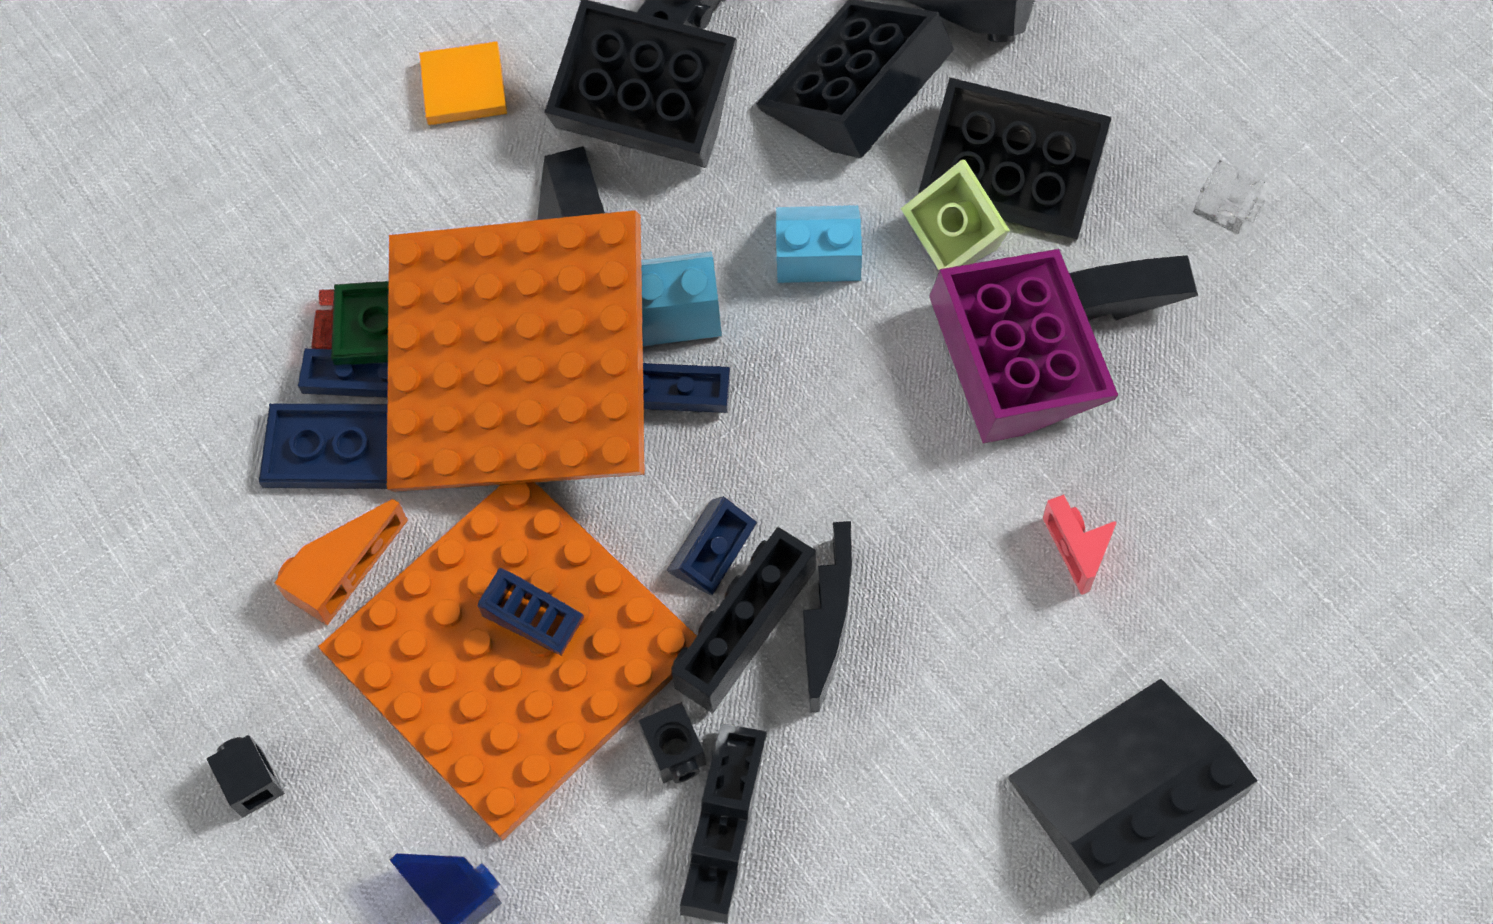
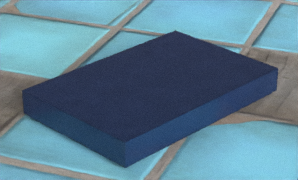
[259,403,387,489]

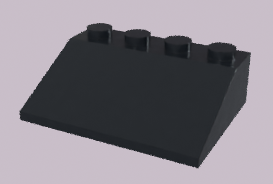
[544,0,737,168]
[756,0,954,159]
[918,77,1112,240]
[1008,679,1258,897]

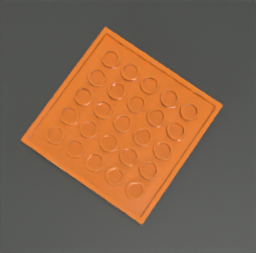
[387,210,645,492]
[318,482,697,841]

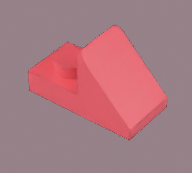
[1043,494,1116,595]

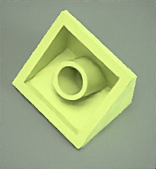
[900,160,1010,270]

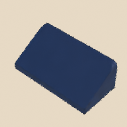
[667,496,757,595]

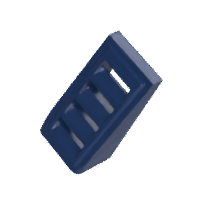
[478,568,584,656]

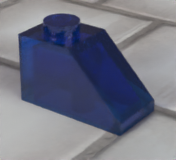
[389,853,502,924]

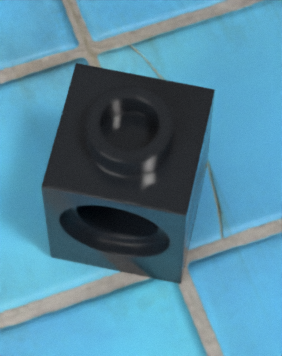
[638,702,706,784]
[206,735,285,818]

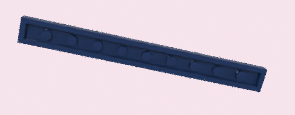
[298,348,731,413]

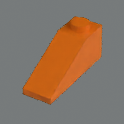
[274,499,408,626]

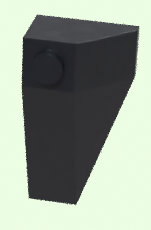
[905,0,1035,42]
[537,146,605,220]

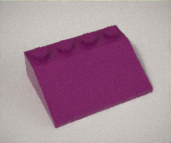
[929,249,1118,444]

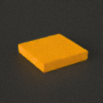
[419,41,507,125]

